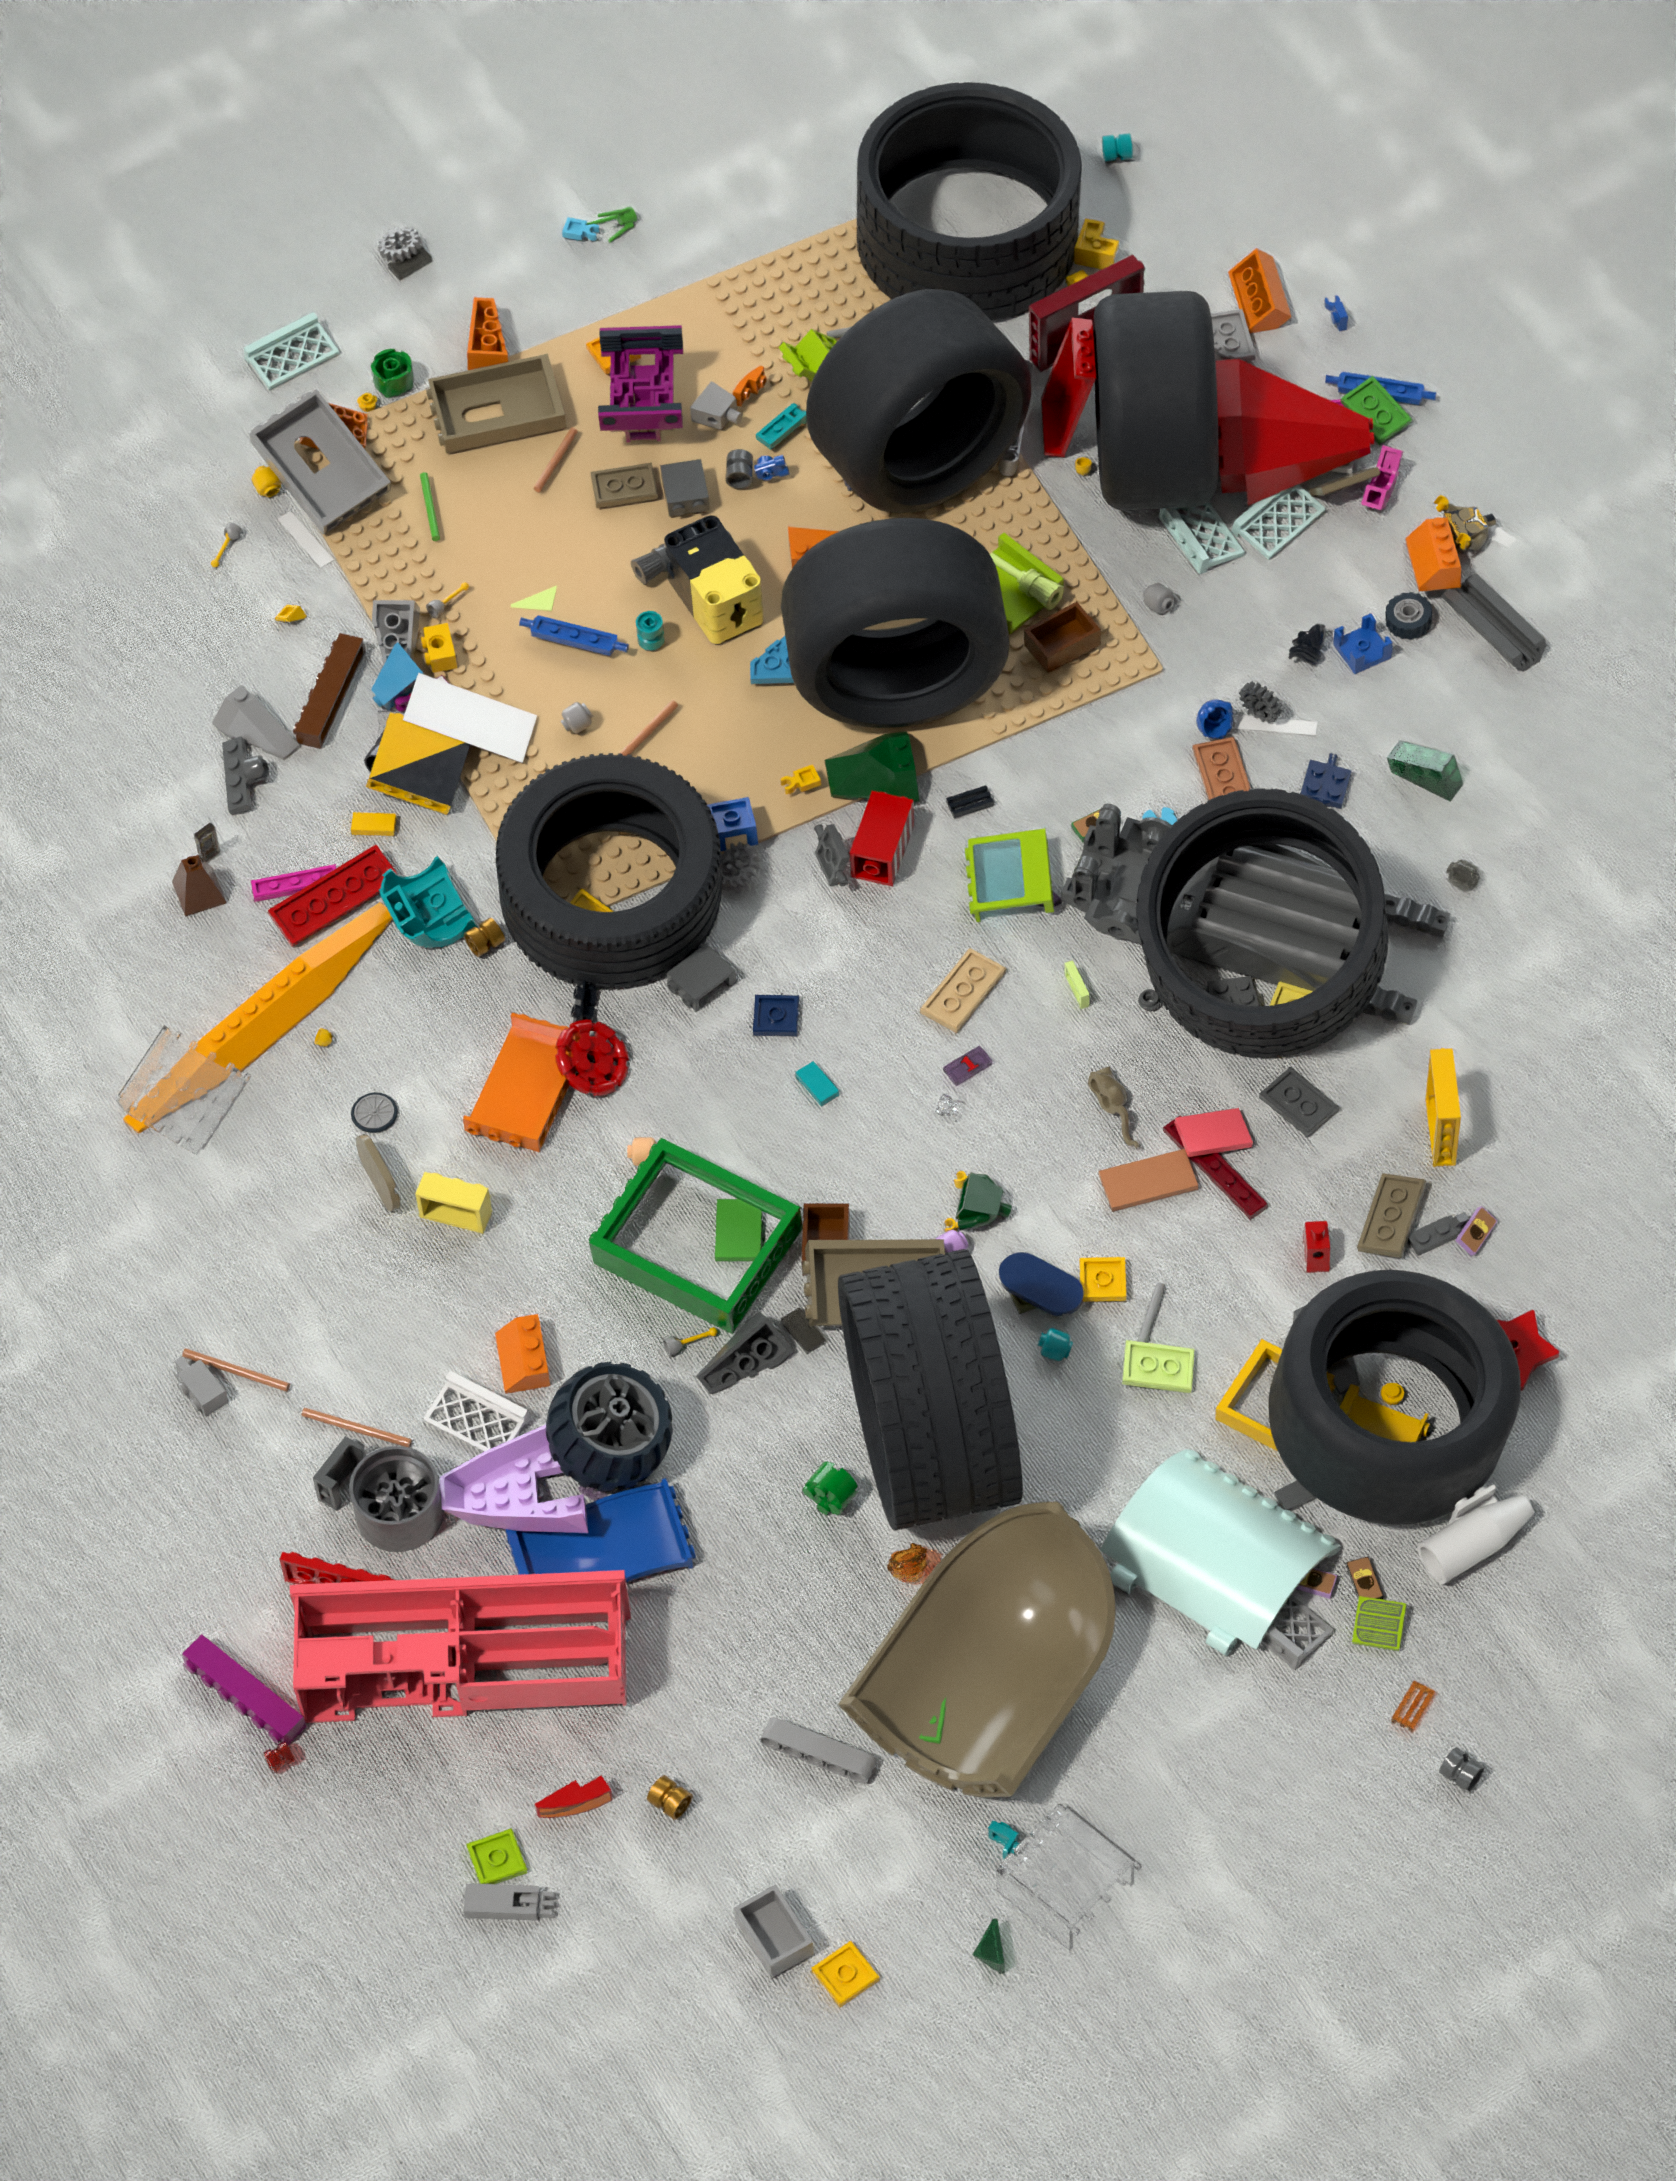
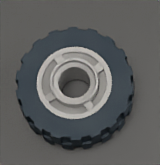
[1385,592,1432,640]

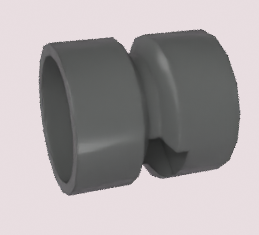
[725,449,753,489]
[1439,1747,1485,1792]

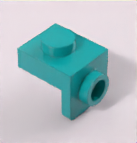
[988,1820,1020,1862]

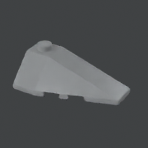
[212,685,300,760]

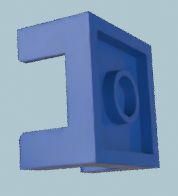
[1333,613,1393,674]
[707,797,758,852]

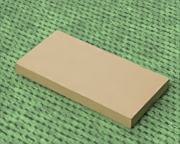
[920,948,1006,1033]

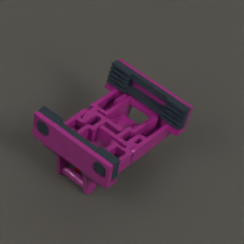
[598,325,683,442]

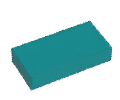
[795,1061,839,1107]

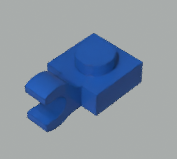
[1324,295,1348,332]

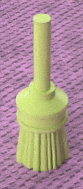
[990,553,1064,610]

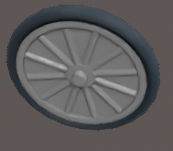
[351,1092,398,1133]

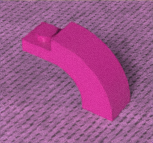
[1361,445,1404,510]

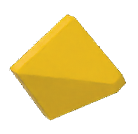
[274,605,307,622]

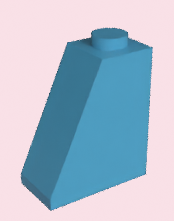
[371,642,424,711]

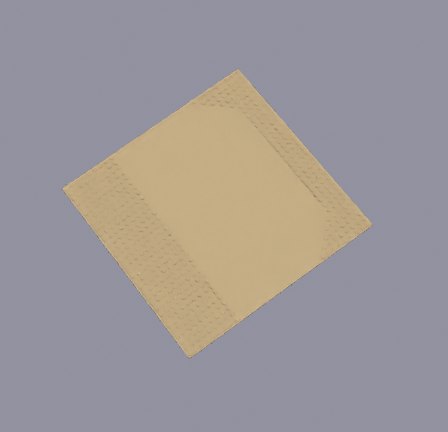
[294,218,1163,907]

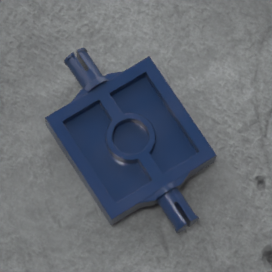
[1300,753,1352,809]

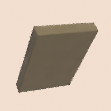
[590,463,658,508]
[1309,467,1380,497]

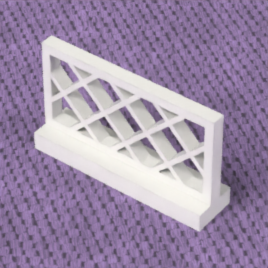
[423,1371,532,1452]

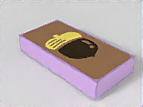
[1455,1206,1497,1256]
[1296,1568,1337,1599]

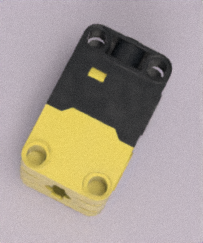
[664,515,764,644]

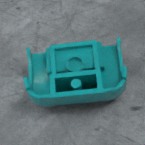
[379,856,478,948]

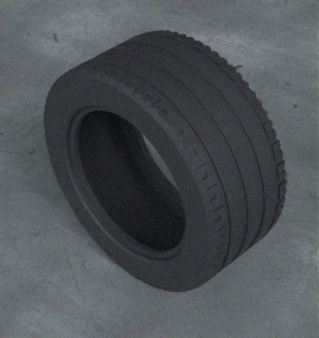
[496,753,722,990]

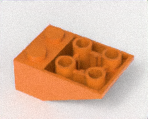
[299,403,368,449]

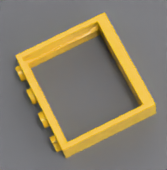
[1425,1048,1461,1167]
[1215,1339,1336,1451]

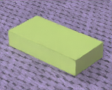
[1064,960,1089,1009]

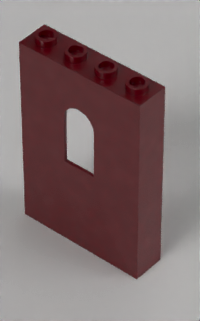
[1029,254,1145,372]

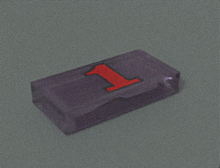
[943,1045,992,1086]

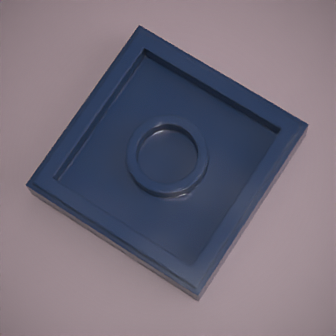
[753,995,799,1037]

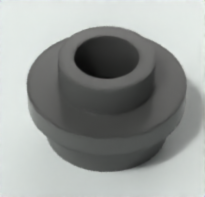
[1138,989,1160,1011]

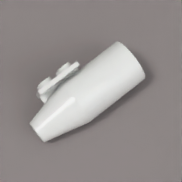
[1417,1484,1534,1584]

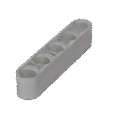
[760,1717,877,1784]

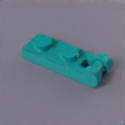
[756,403,806,450]

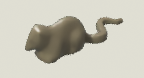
[1088,1066,1139,1149]

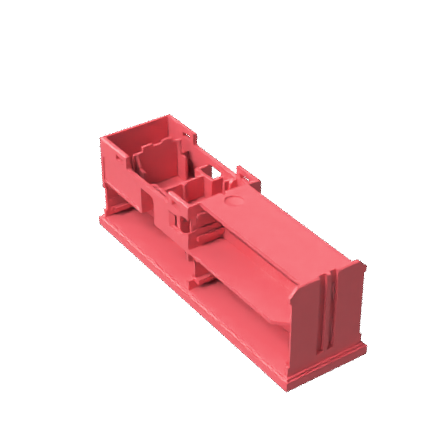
[290,1570,631,1723]

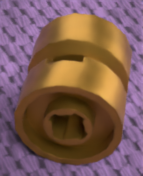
[464,918,505,957]
[647,1775,693,1820]

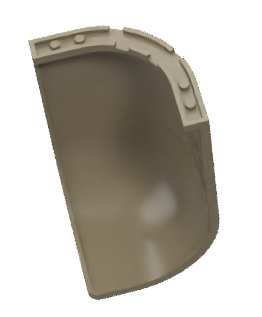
[838,1501,1115,1797]

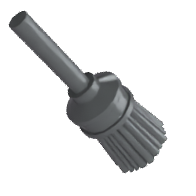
[631,544,670,585]

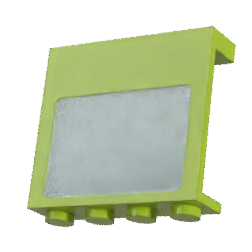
[965,828,1054,922]

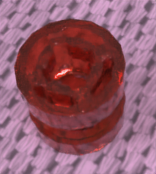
[263,1741,295,1773]

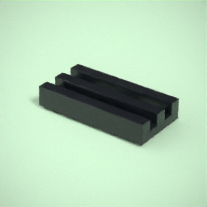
[946,785,994,819]

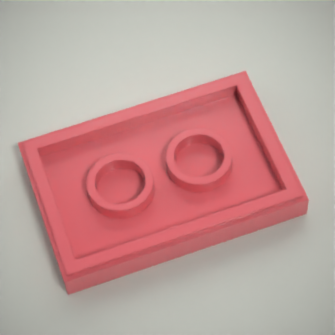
[1174,1108,1253,1157]

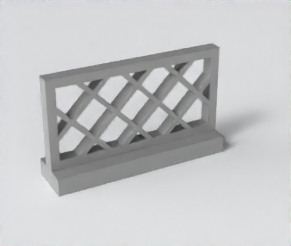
[1261,1594,1334,1670]

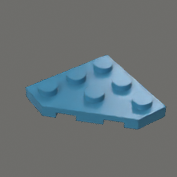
[750,636,794,684]

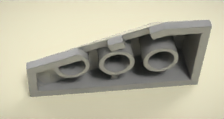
[372,600,420,664]

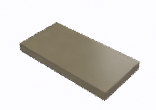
[1357,1173,1426,1258]

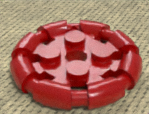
[555,1019,629,1096]

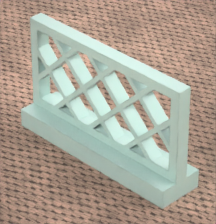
[244,312,339,390]
[1231,485,1326,560]
[1159,501,1245,575]

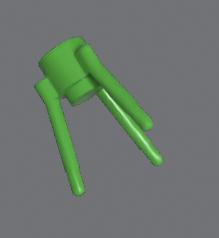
[587,207,637,242]

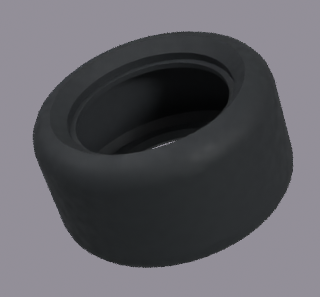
[806,289,1031,513]
[1093,291,1219,510]
[781,518,1009,728]
[1268,1270,1521,1525]

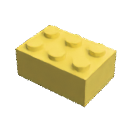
[415,1172,492,1234]

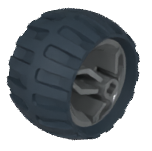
[546,1362,673,1492]

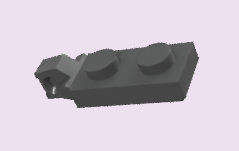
[1408,1212,1469,1256]

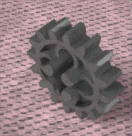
[1239,681,1282,723]

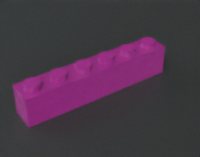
[182,1634,306,1747]

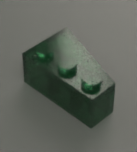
[1387,740,1463,802]

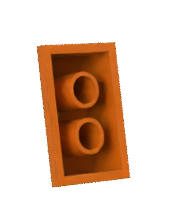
[495,1314,551,1394]

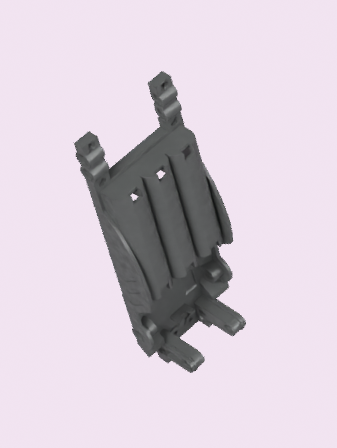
[1061,803,1451,1024]

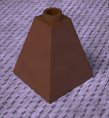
[172,855,226,917]

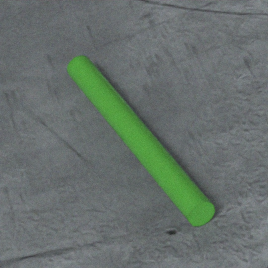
[420,472,440,541]

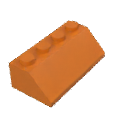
[1228,248,1292,333]
[1405,517,1461,592]

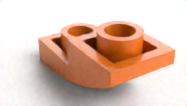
[733,366,767,407]

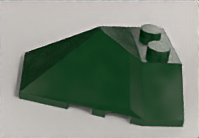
[825,731,919,803]

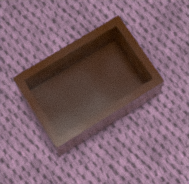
[1024,602,1101,673]
[802,1203,850,1276]

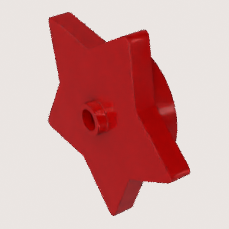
[1497,1310,1559,1391]

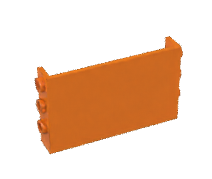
[463,1012,578,1152]

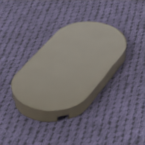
[356,1134,400,1212]

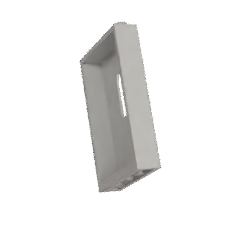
[250,389,391,535]

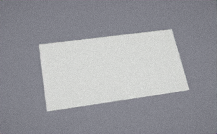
[403,673,537,763]

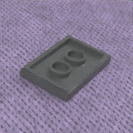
[1259,1067,1339,1138]

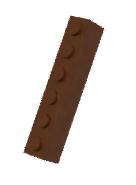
[293,633,365,749]

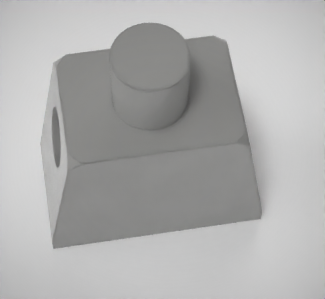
[690,381,743,429]

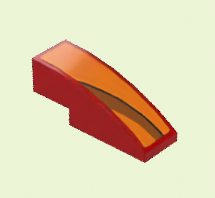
[534,1775,613,1818]

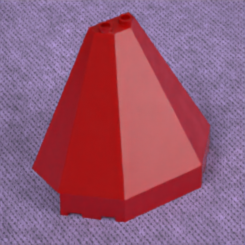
[1215,359,1374,506]

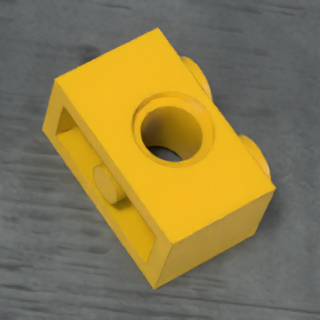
[420,623,457,673]

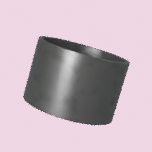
[349,1446,444,1552]

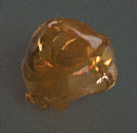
[887,1543,929,1584]

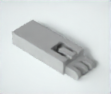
[463,1883,556,1921]

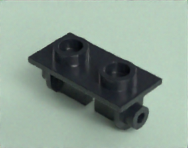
[571,980,597,1022]

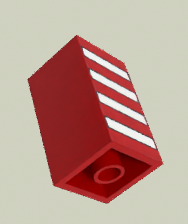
[850,791,915,887]

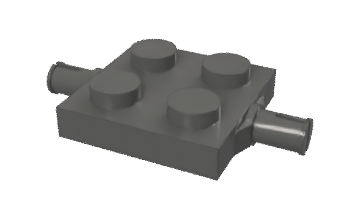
[814,824,850,886]

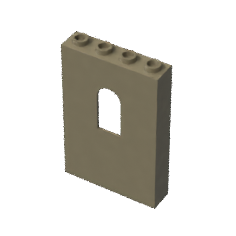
[426,354,567,453]

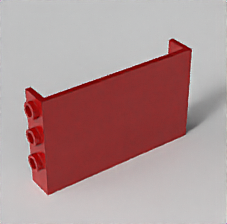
[1041,317,1096,457]

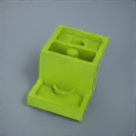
[778,329,837,382]

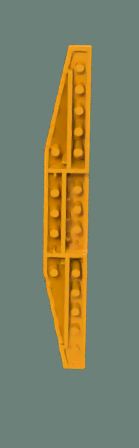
[123,902,393,1134]

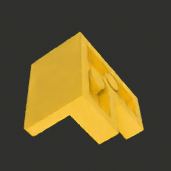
[1075,218,1119,269]

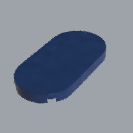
[999,1252,1084,1316]

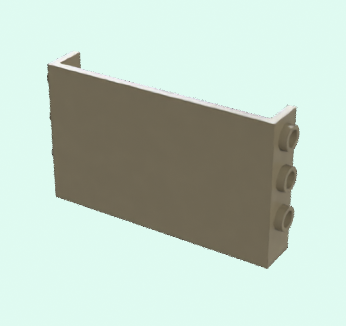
[803,1239,945,1326]

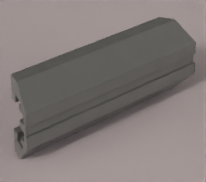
[1441,573,1546,671]

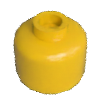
[251,466,282,498]

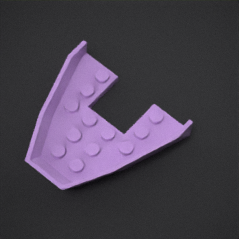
[440,1425,588,1533]

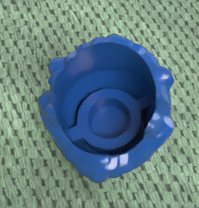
[1196,699,1233,739]

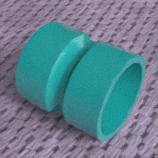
[1102,133,1133,162]
[635,611,665,651]

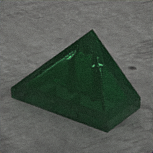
[972,1918,1005,1974]

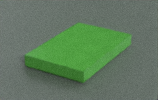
[1340,376,1412,445]
[715,1199,762,1261]

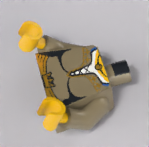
[1434,495,1496,554]

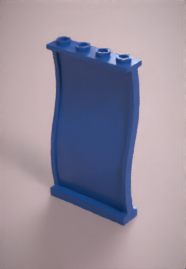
[505,1478,696,1582]

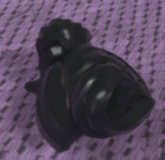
[1288,624,1326,665]

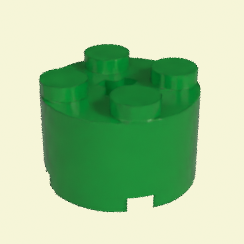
[371,349,414,398]
[802,1461,859,1515]

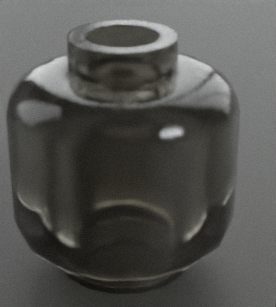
[1446,859,1480,891]

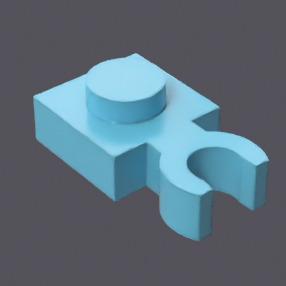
[562,217,600,241]

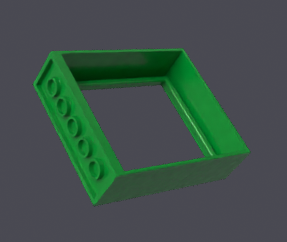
[589,1138,803,1334]

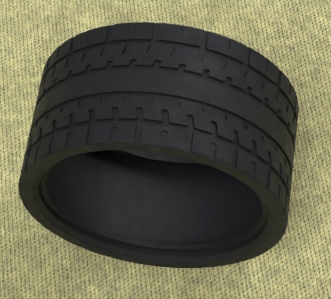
[856,82,1082,321]
[1136,788,1389,1058]
[838,1249,1023,1531]

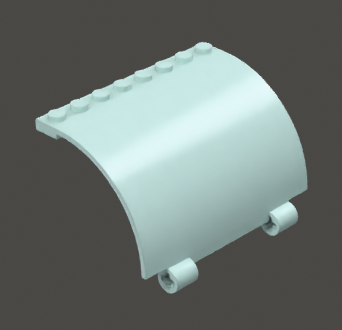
[1100,1449,1341,1656]

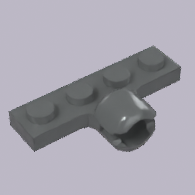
[222,736,270,815]

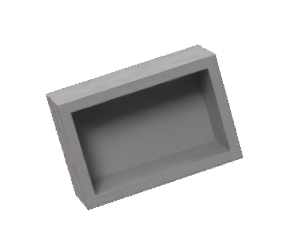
[733,1884,814,1978]

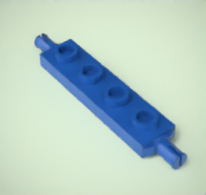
[1325,371,1436,405]
[519,615,629,656]

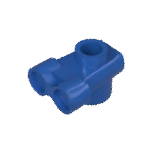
[754,455,789,480]

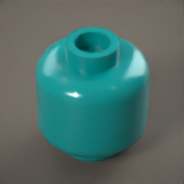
[1037,1328,1073,1362]

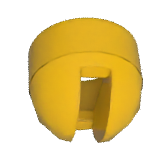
[1075,457,1092,476]
[314,1028,333,1047]

